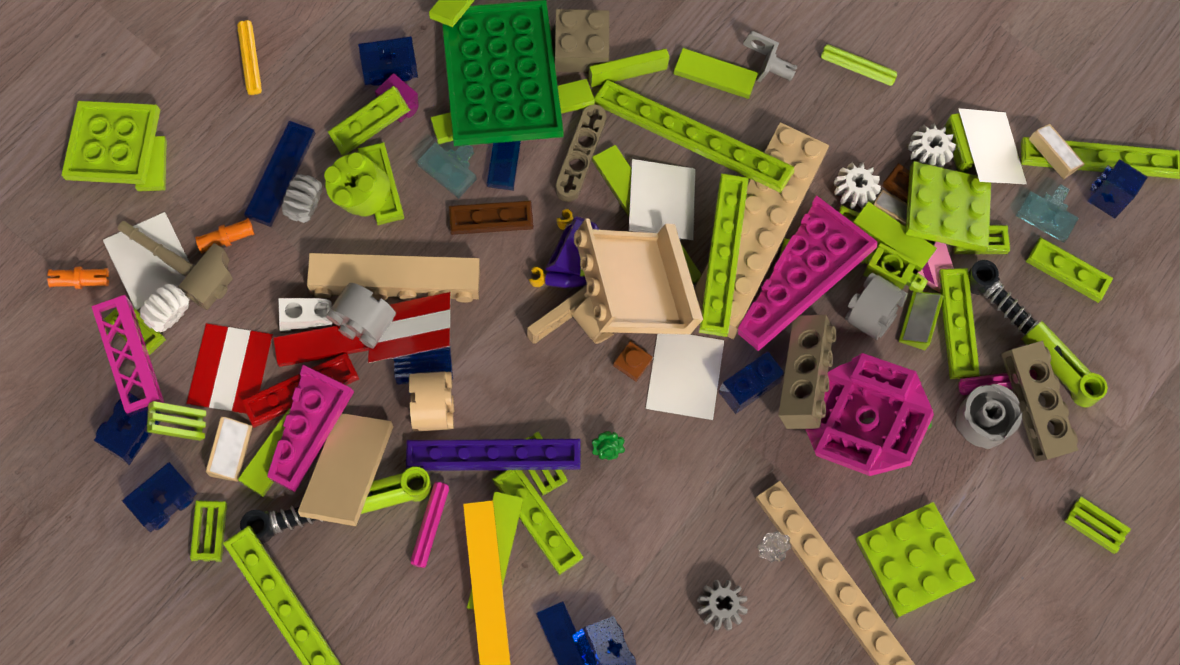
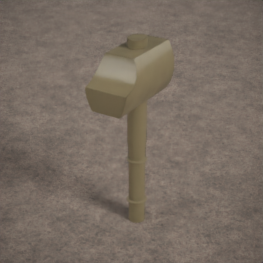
[118,221,233,310]

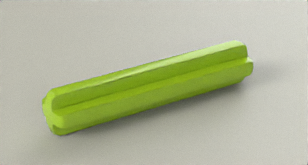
[821,44,897,86]

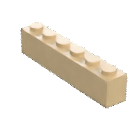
[307,253,480,302]

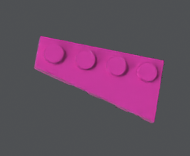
[267,365,354,492]

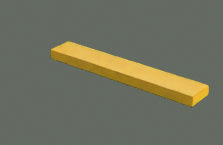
[463,500,511,665]

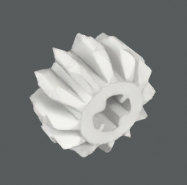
[908,123,956,168]
[834,162,881,209]
[140,284,189,332]

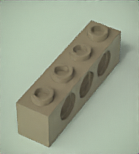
[778,315,836,429]
[1001,341,1078,462]

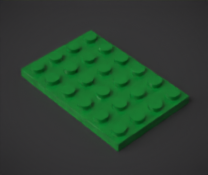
[442,0,564,146]

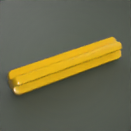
[237,20,262,95]

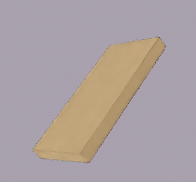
[298,413,393,526]

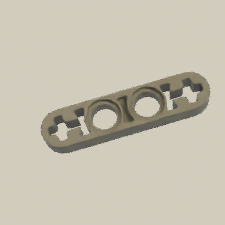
[556,104,607,202]

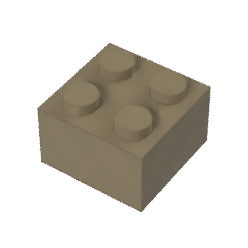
[555,9,609,73]

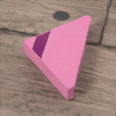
[917,242,954,293]

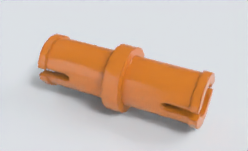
[195,218,255,254]
[47,267,109,289]

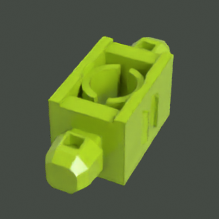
[860,243,928,293]

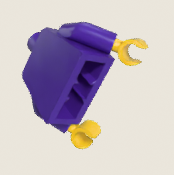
[528,209,600,288]

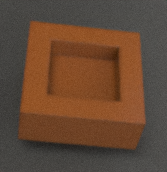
[613,341,653,382]

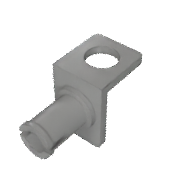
[743,31,797,82]

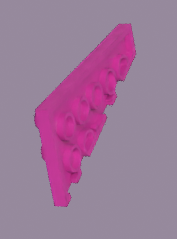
[738,195,877,351]

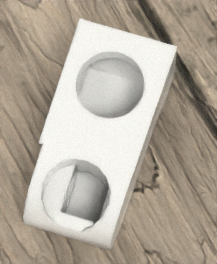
[279,298,333,332]

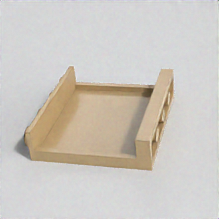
[574,219,703,334]

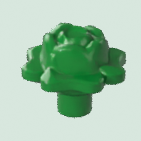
[592,431,625,460]

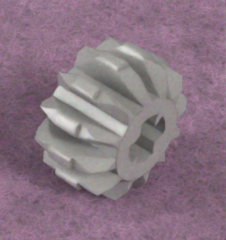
[282,174,322,223]
[697,580,748,631]

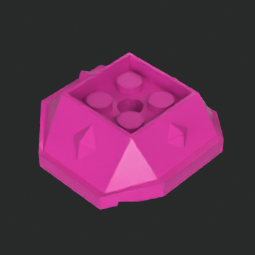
[805,353,934,476]

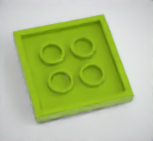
[61,101,160,185]
[905,161,991,253]
[855,502,975,619]

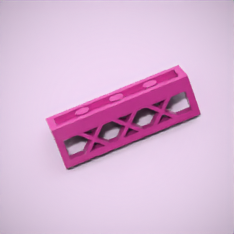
[91,295,165,414]

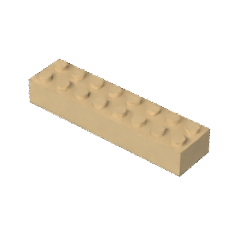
[694,122,829,340]

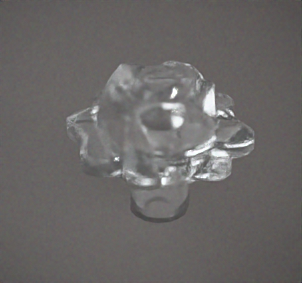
[757,531,791,562]

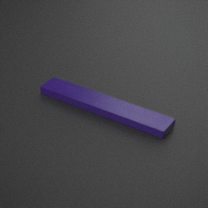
[406,439,581,471]

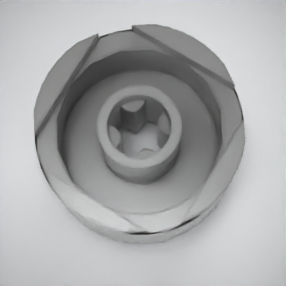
[845,273,908,340]
[326,283,396,349]
[955,384,1022,449]

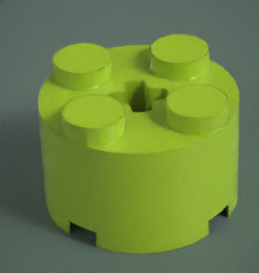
[324,152,390,217]

